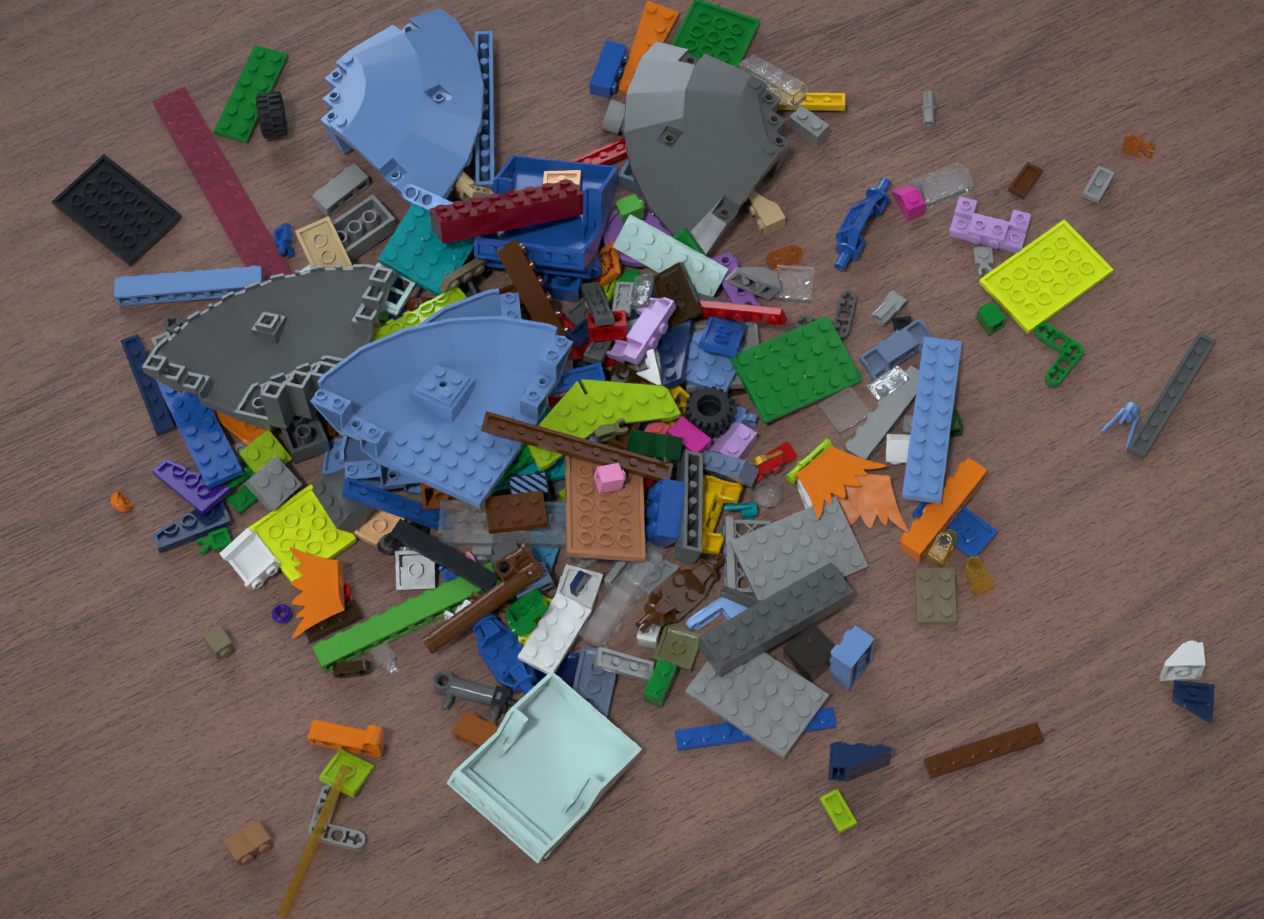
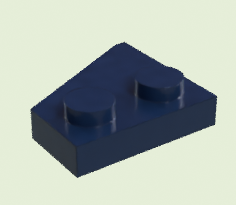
[1172,680,1214,723]

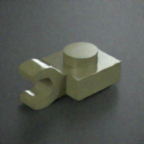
[594,418,628,443]

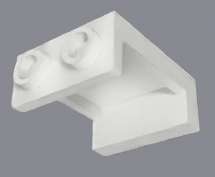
[219,528,282,591]

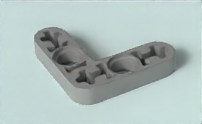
[309,785,366,851]

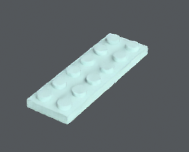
[613,214,728,297]

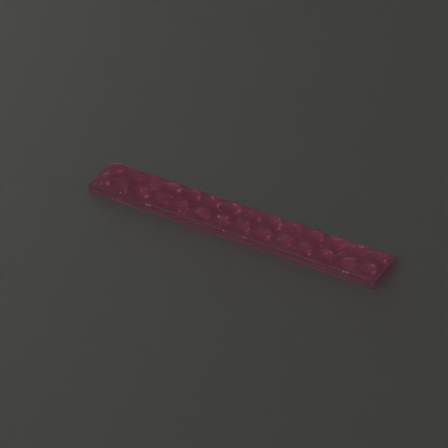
[152,87,292,281]

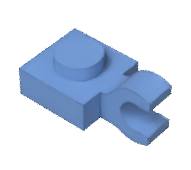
[732,405,758,428]

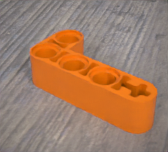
[306,720,387,758]

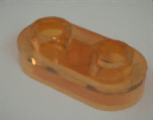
[767,245,803,270]

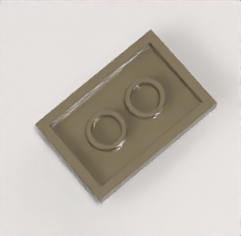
[915,568,957,625]

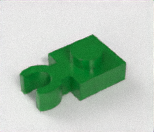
[196,527,231,555]

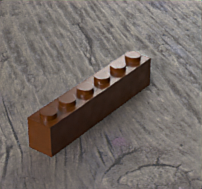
[497,239,569,336]

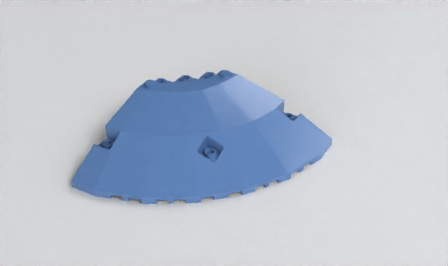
[320,8,485,205]

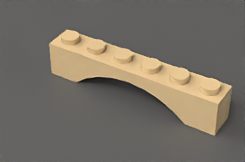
[745,190,786,236]

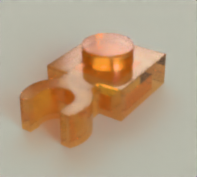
[1121,134,1156,158]

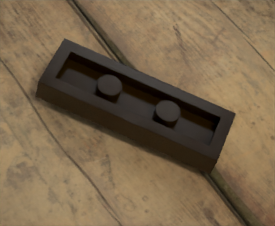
[304,599,363,643]

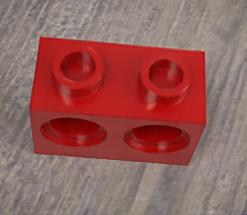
[587,310,627,342]

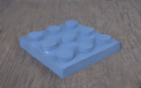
[684,332,746,393]

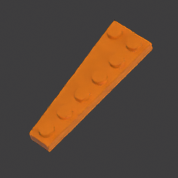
[619,1,680,95]

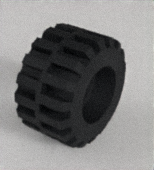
[256,91,288,139]
[685,386,733,438]

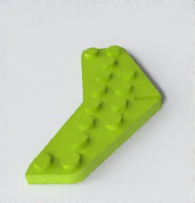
[527,379,681,471]

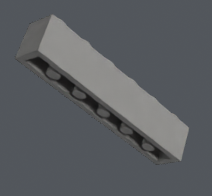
[844,365,919,461]

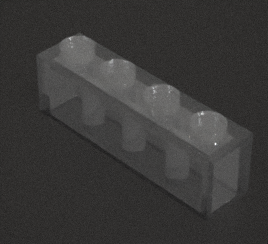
[738,53,807,110]

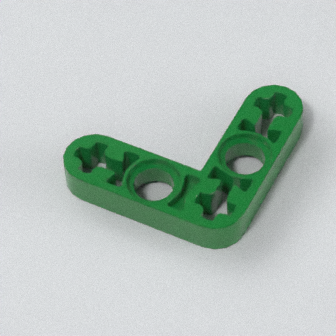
[1035,322,1084,388]

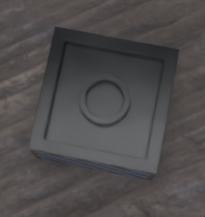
[508,471,551,506]

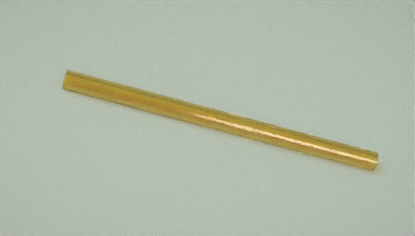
[277,764,350,918]

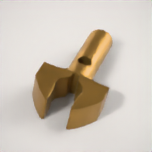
[750,450,783,468]

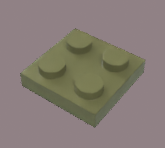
[653,624,702,672]

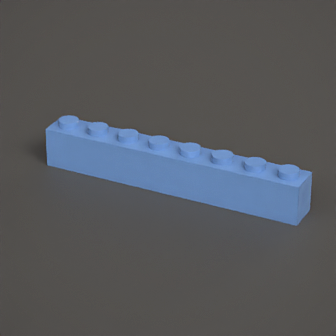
[114,265,265,306]

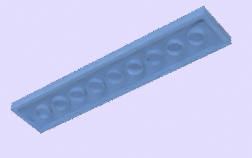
[902,337,962,504]

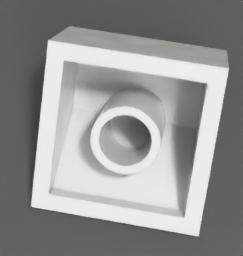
[1160,641,1206,681]

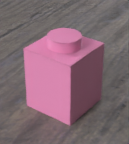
[594,463,626,494]

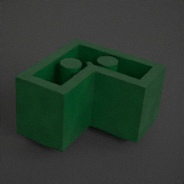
[627,429,683,463]

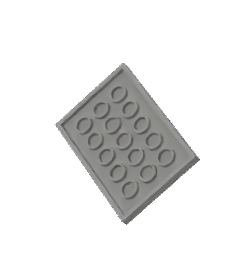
[730,496,868,601]
[685,652,829,759]

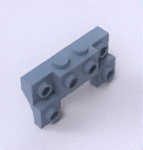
[859,318,933,393]

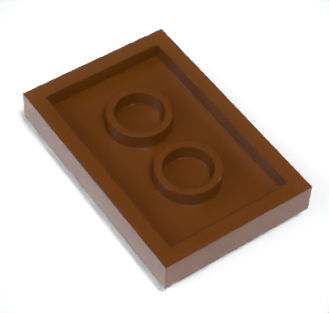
[485,490,548,534]

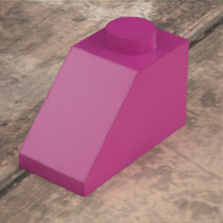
[891,184,925,221]

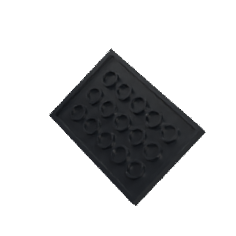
[52,154,182,266]

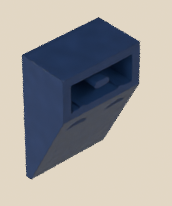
[828,741,892,782]

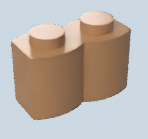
[224,820,273,866]

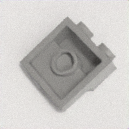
[395,547,436,590]

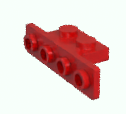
[724,442,797,489]

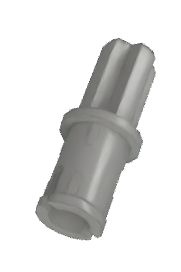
[921,91,936,127]

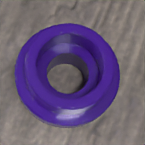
[272,604,292,623]

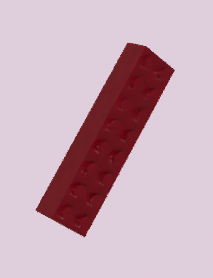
[429,179,583,244]

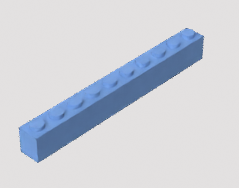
[475,31,495,191]

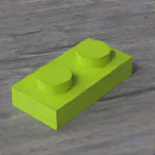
[820,789,857,834]

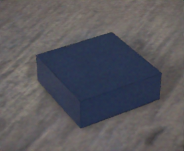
[570,570,587,597]

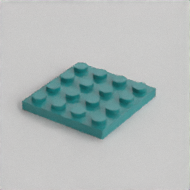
[377,203,477,296]

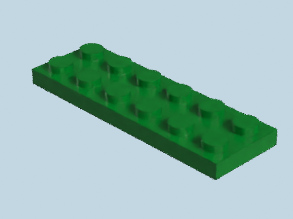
[214,45,289,144]

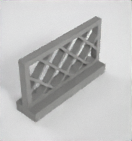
[722,516,770,594]

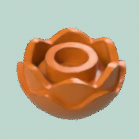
[110,491,132,513]

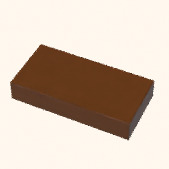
[1008,161,1043,200]

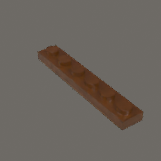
[923,722,1044,779]

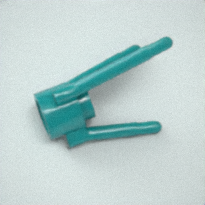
[717,501,758,534]

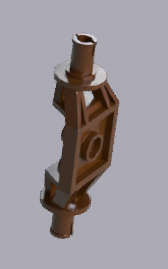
[635,553,725,632]

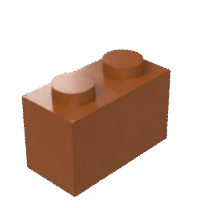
[452,711,499,749]

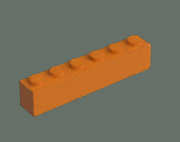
[899,457,988,562]

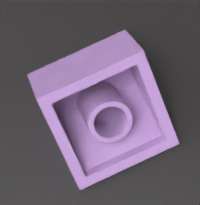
[708,423,757,460]

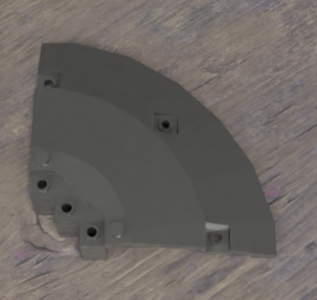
[623,41,791,256]
[142,264,394,430]

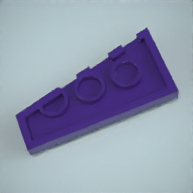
[152,458,232,516]

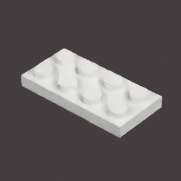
[518,592,592,674]

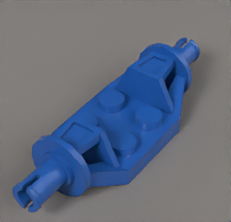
[834,178,891,271]
[473,615,537,695]

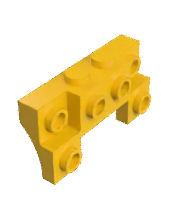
[701,475,743,555]

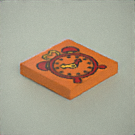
[591,241,621,288]

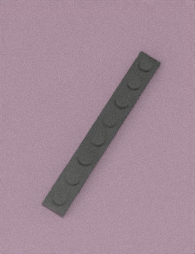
[1127,332,1216,459]

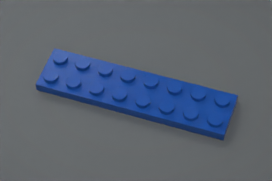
[156,380,243,490]

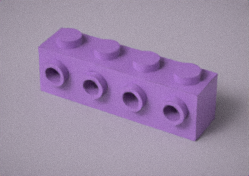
[711,251,761,322]

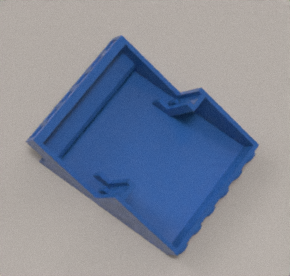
[474,155,618,278]

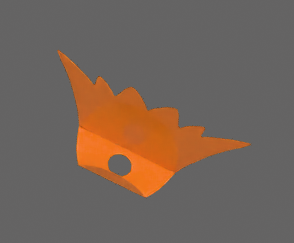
[795,446,887,519]
[831,474,908,532]
[289,547,345,639]

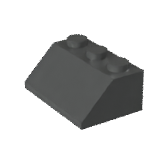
[312,468,374,534]

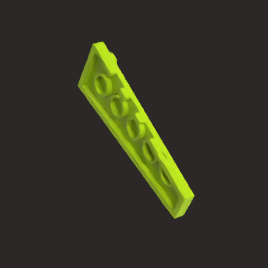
[374,287,467,341]

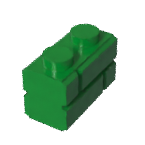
[643,659,677,708]

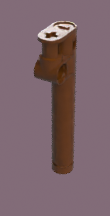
[421,542,545,655]

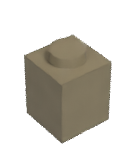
[203,625,235,660]

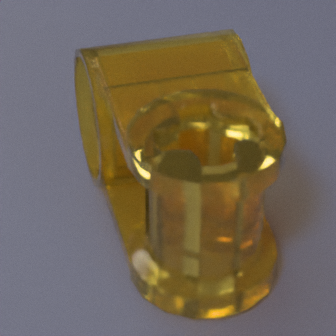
[925,529,958,568]
[963,556,994,596]

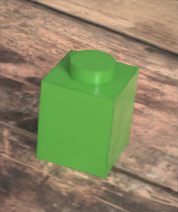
[615,194,645,225]

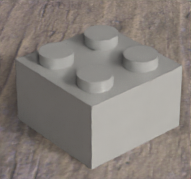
[244,456,302,512]

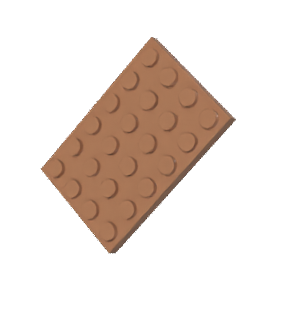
[565,455,645,562]

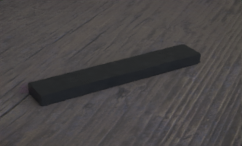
[390,519,499,592]

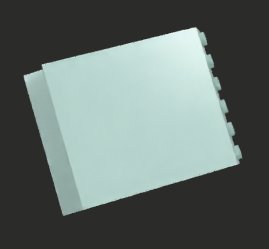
[447,671,642,863]

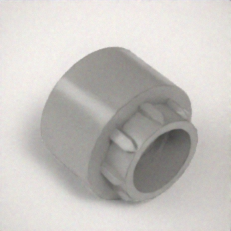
[601,99,625,135]

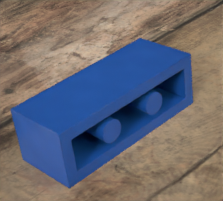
[589,40,629,99]

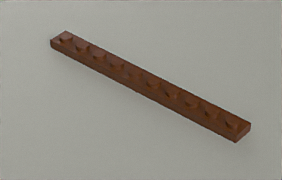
[481,411,673,481]

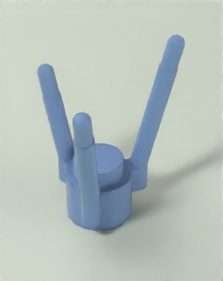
[1101,402,1140,451]

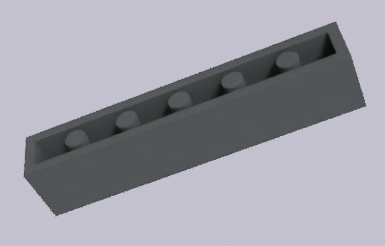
[675,450,703,564]

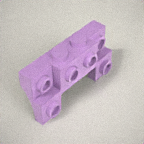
[949,196,1031,253]
[607,295,676,365]

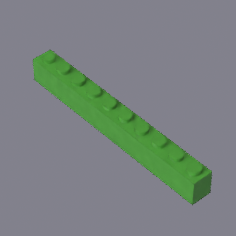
[312,563,500,674]

